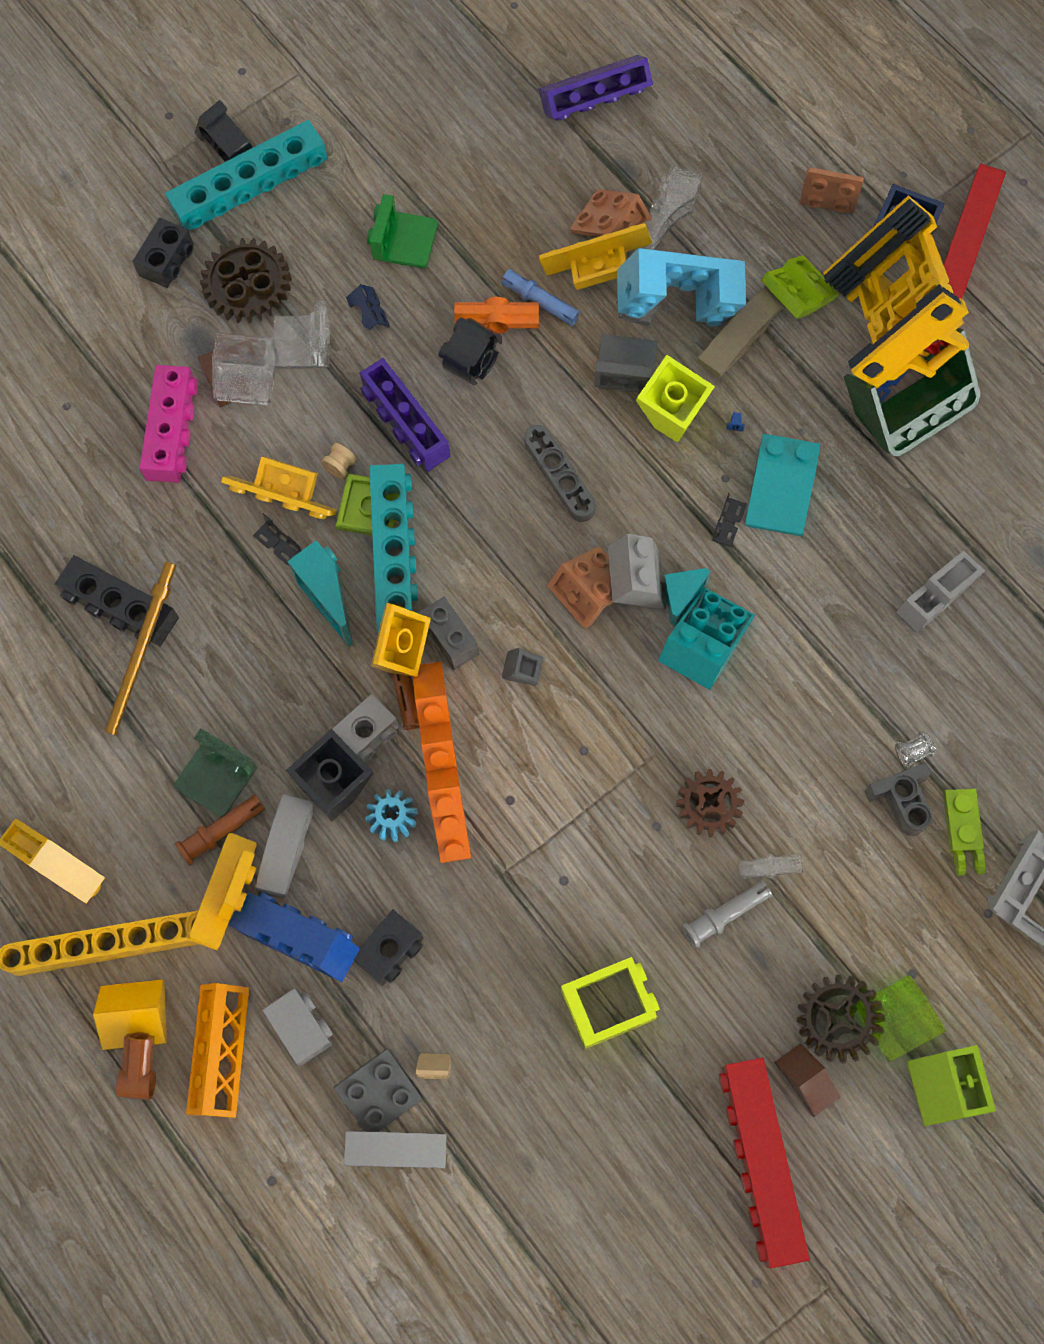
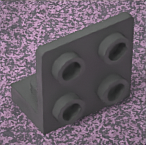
[594,335,657,393]

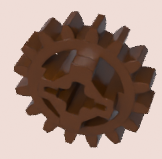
[676,769,744,837]

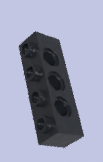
[54,555,179,647]

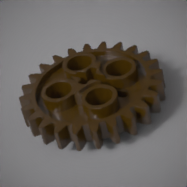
[200,238,292,323]

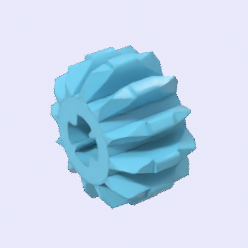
[365,789,418,842]

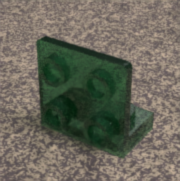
[173,728,257,817]

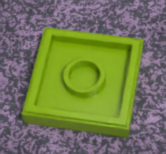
[336,474,399,535]

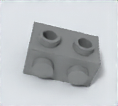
[262,988,333,1067]

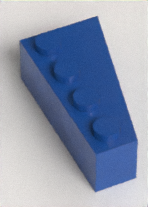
[228,891,360,983]

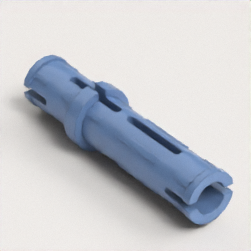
[501,269,581,327]

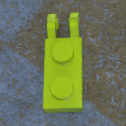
[943,788,986,876]

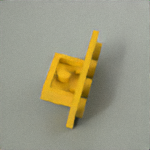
[539,223,652,290]
[221,456,337,519]
[188,833,257,950]

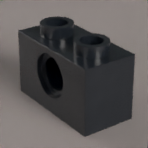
[354,909,424,986]

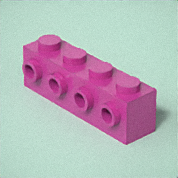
[139,365,198,483]

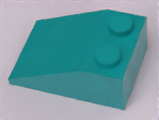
[745,433,821,537]
[287,540,353,647]

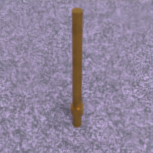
[105,561,177,735]

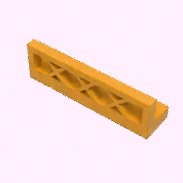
[186,983,249,1118]

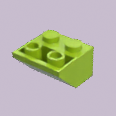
[906,1045,996,1127]

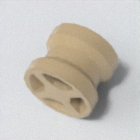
[321,443,357,479]

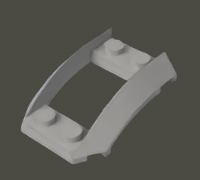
[987,830,1044,948]

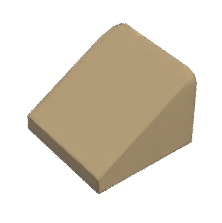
[416,1053,451,1080]

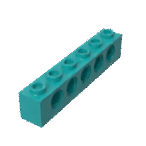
[165,119,328,231]
[369,464,419,635]

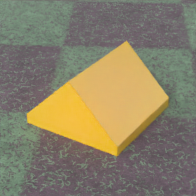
[93,979,167,1050]

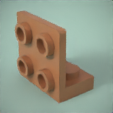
[800,167,864,214]
[570,189,652,253]
[547,547,614,629]

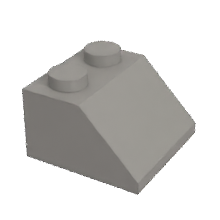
[608,534,665,609]

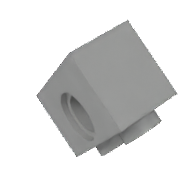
[333,694,399,763]

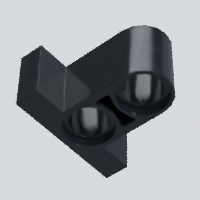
[195,100,253,162]

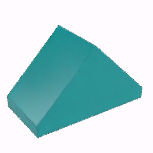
[663,568,711,627]

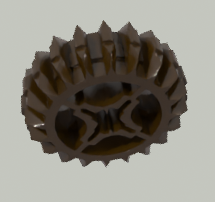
[797,975,886,1064]

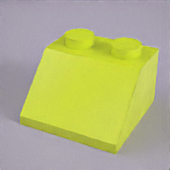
[636,355,715,443]

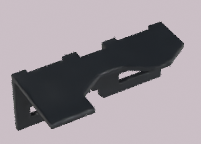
[712,493,747,547]
[253,513,302,566]

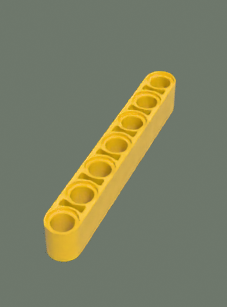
[0,910,199,976]

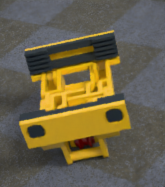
[823,195,970,388]

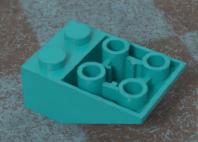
[658,587,755,690]

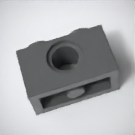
[419,596,479,670]

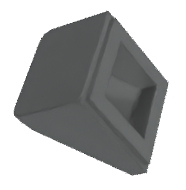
[502,648,543,686]

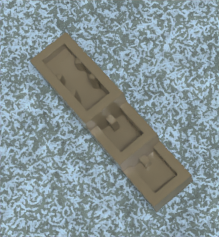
[696,286,785,378]

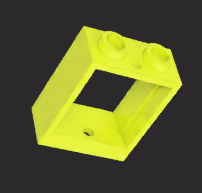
[561,957,660,1049]

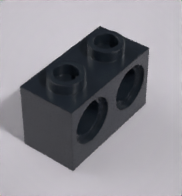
[132,217,194,288]

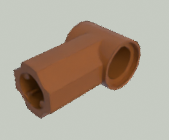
[116,1032,156,1100]

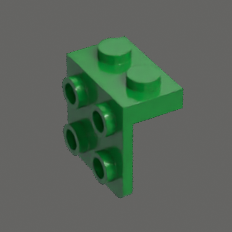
[367,194,438,268]

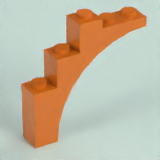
[413,661,471,863]

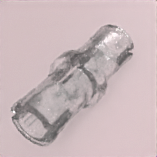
[738,853,803,880]

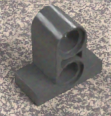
[864,763,932,836]

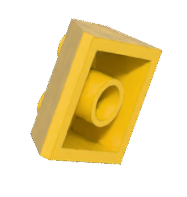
[371,603,431,677]

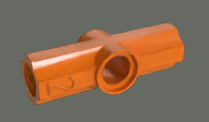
[454,296,539,334]

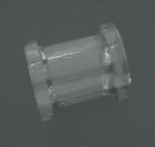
[895,731,936,768]

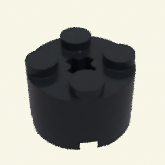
[438,317,502,385]

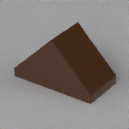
[774,1043,840,1117]

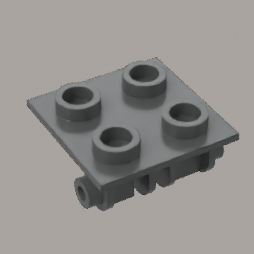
[334,1048,422,1132]

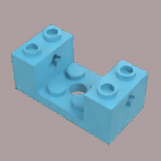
[617,248,746,326]

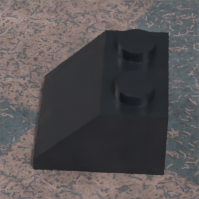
[286,729,374,822]

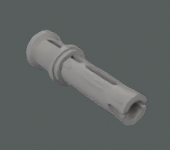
[681,880,772,949]

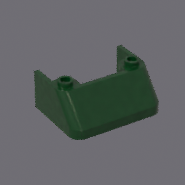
[844,328,981,456]

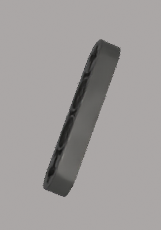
[525,425,595,522]

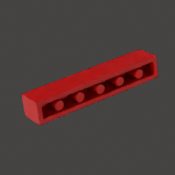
[719,1057,810,1269]

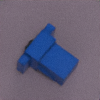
[726,412,745,431]

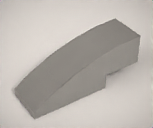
[896,551,985,633]
[255,794,313,898]
[344,1131,447,1168]

